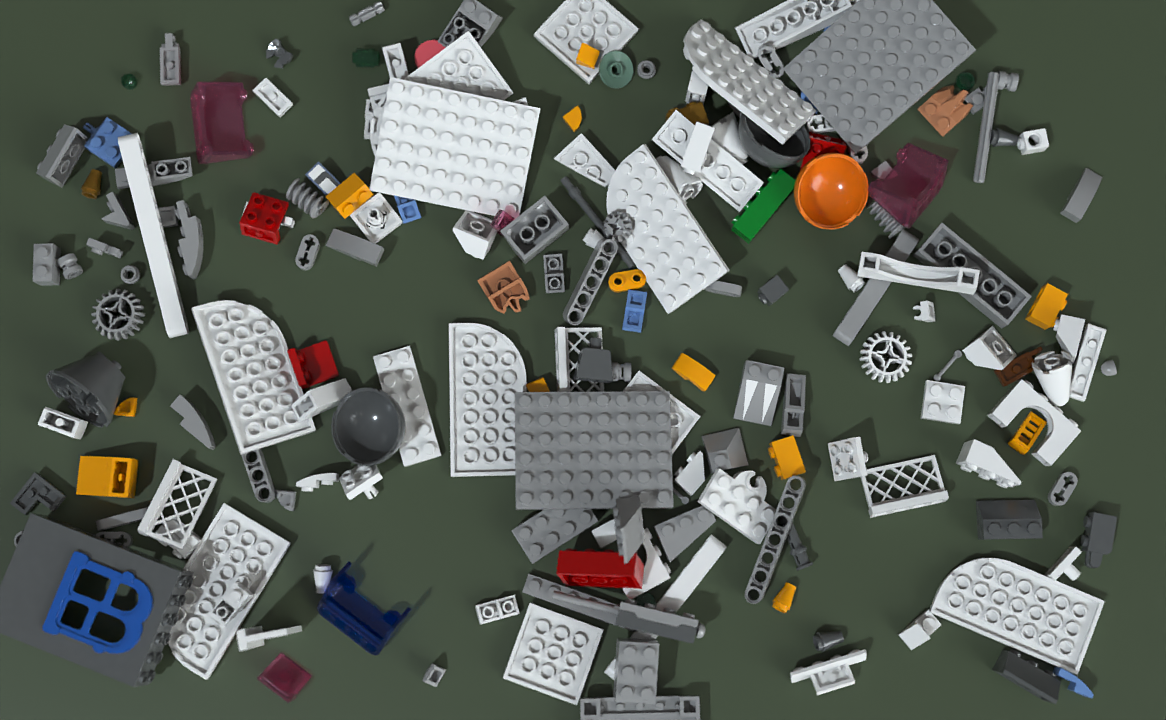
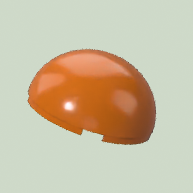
[794,153,869,230]

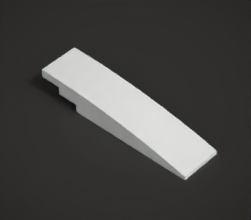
[735,0,859,59]

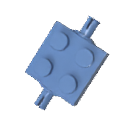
[83,117,132,169]

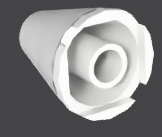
[711,112,749,165]
[656,156,703,204]
[1032,351,1072,406]

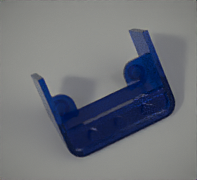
[317,561,411,655]

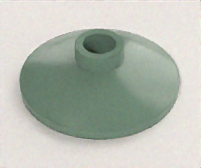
[599,51,633,89]

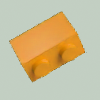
[325,173,373,219]
[1025,283,1068,330]
[768,435,806,480]

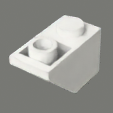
[674,451,705,496]
[209,582,255,627]

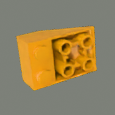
[76,456,139,499]

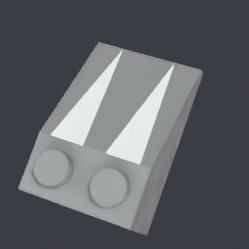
[733,360,784,426]

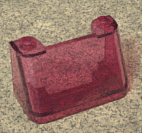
[190,82,254,164]
[868,143,949,229]

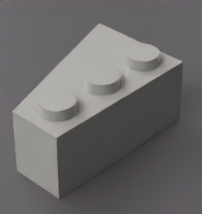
[653,505,716,562]

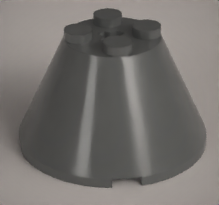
[46,351,125,428]

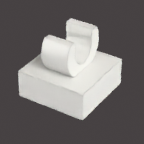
[913,301,935,322]

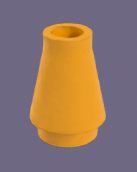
[772,582,796,613]

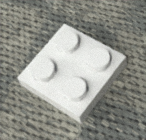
[921,380,965,425]

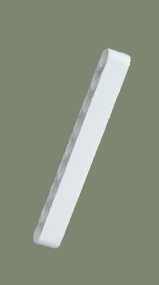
[604,534,727,680]

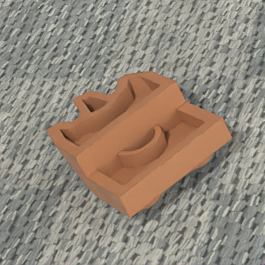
[917,85,973,137]
[477,261,530,314]

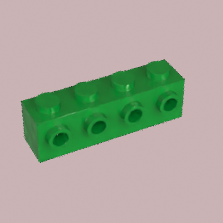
[731,169,795,244]

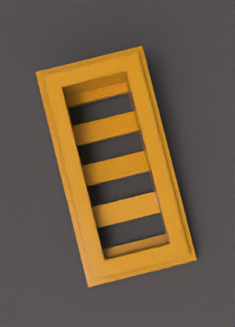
[1008,411,1047,455]

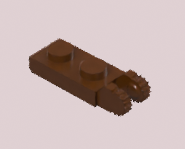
[994,346,1043,387]

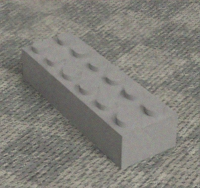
[913,223,1032,329]

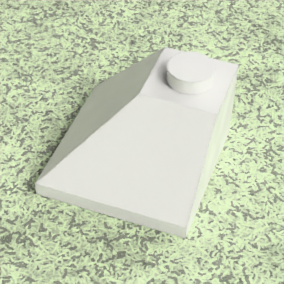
[453,210,501,260]
[1053,314,1085,364]
[962,326,1017,370]

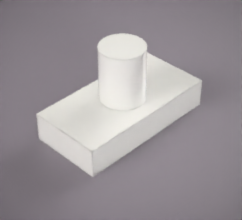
[1044,547,1081,581]

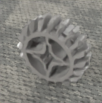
[91,289,145,341]

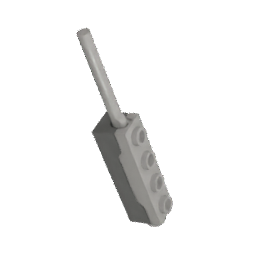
[552,591,706,644]

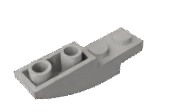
[115,157,193,189]
[175,200,203,279]

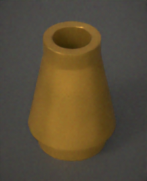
[81,169,102,199]

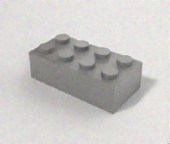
[511,509,598,564]

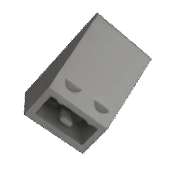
[437,0,503,48]
[613,496,644,563]

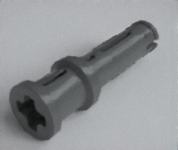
[778,515,813,571]

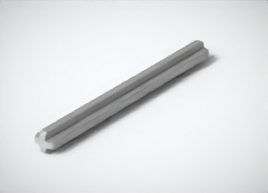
[973,72,1000,183]

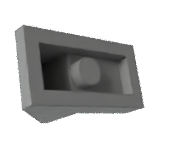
[102,192,135,230]

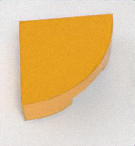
[563,105,582,133]
[114,397,137,417]

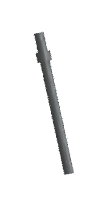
[560,176,635,269]

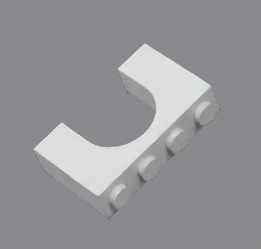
[987,379,1081,467]
[592,519,671,600]

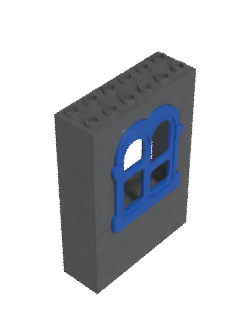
[0,513,194,687]

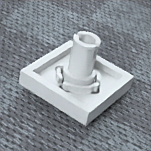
[350,192,403,244]
[828,437,868,481]
[339,465,383,500]

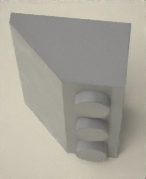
[36,124,89,188]
[500,196,569,264]

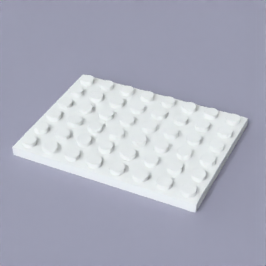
[369,77,541,220]

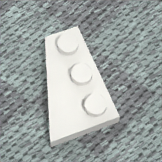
[554,133,615,188]

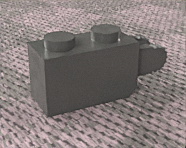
[1080,512,1117,568]

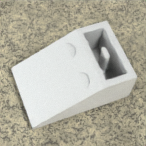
[956,439,1021,488]

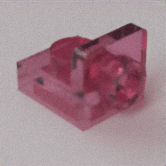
[490,209,514,236]

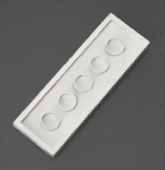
[652,110,764,212]
[373,346,442,467]

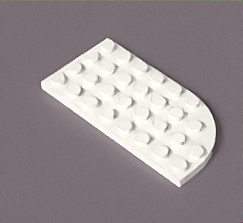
[683,19,817,145]
[370,31,513,156]
[606,144,730,314]
[191,300,316,454]
[449,323,527,477]
[168,503,291,680]
[929,558,1105,675]

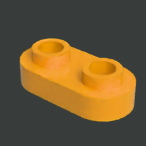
[608,269,646,293]

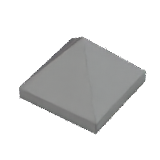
[422,663,446,687]

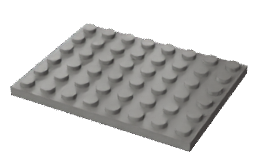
[783,0,976,154]
[515,391,673,510]

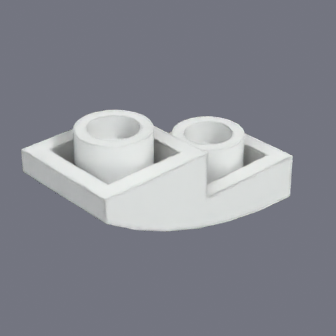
[296,473,339,492]
[475,595,520,625]

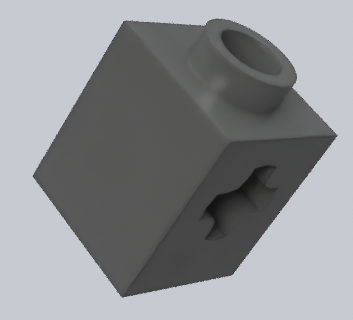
[757,275,789,306]

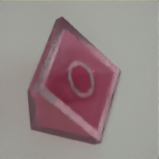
[257,653,312,703]

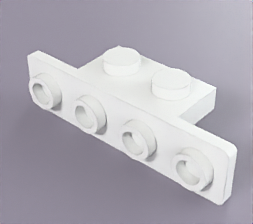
[790,649,867,695]

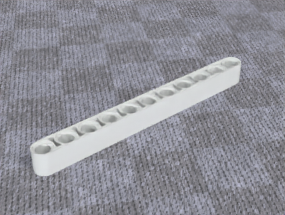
[118,133,189,338]

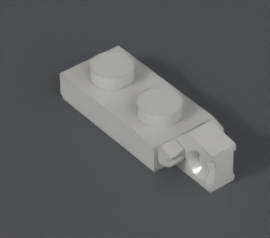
[160,33,181,86]

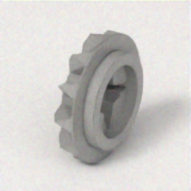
[603,211,632,242]

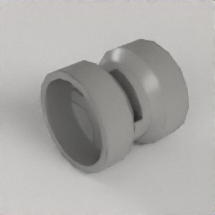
[998,71,1019,92]
[57,254,83,279]
[612,362,631,382]

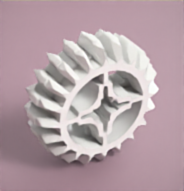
[860,331,912,383]

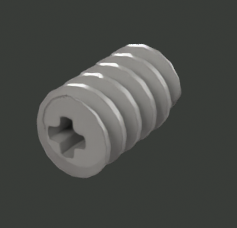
[286,178,329,218]
[867,196,906,239]

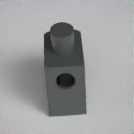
[573,338,613,384]

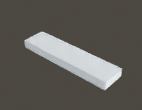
[1069,323,1107,402]

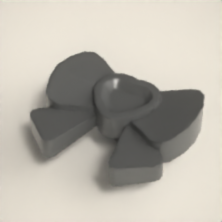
[266,39,293,68]

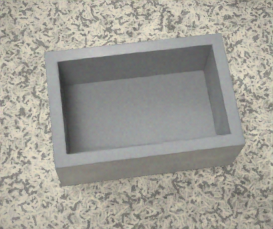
[613,638,659,704]

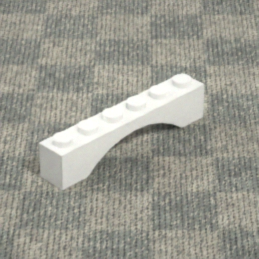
[857,252,980,295]

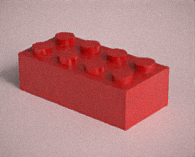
[556,548,644,589]

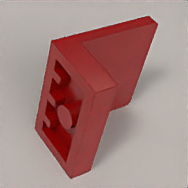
[800,132,846,170]
[239,192,289,245]
[287,340,339,389]

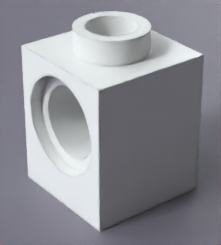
[1017,128,1049,155]

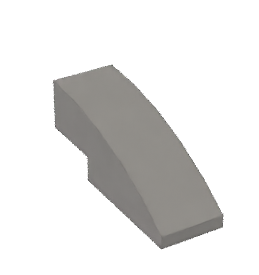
[1060,168,1102,223]
[326,229,384,267]
[781,373,806,437]
[170,394,216,450]

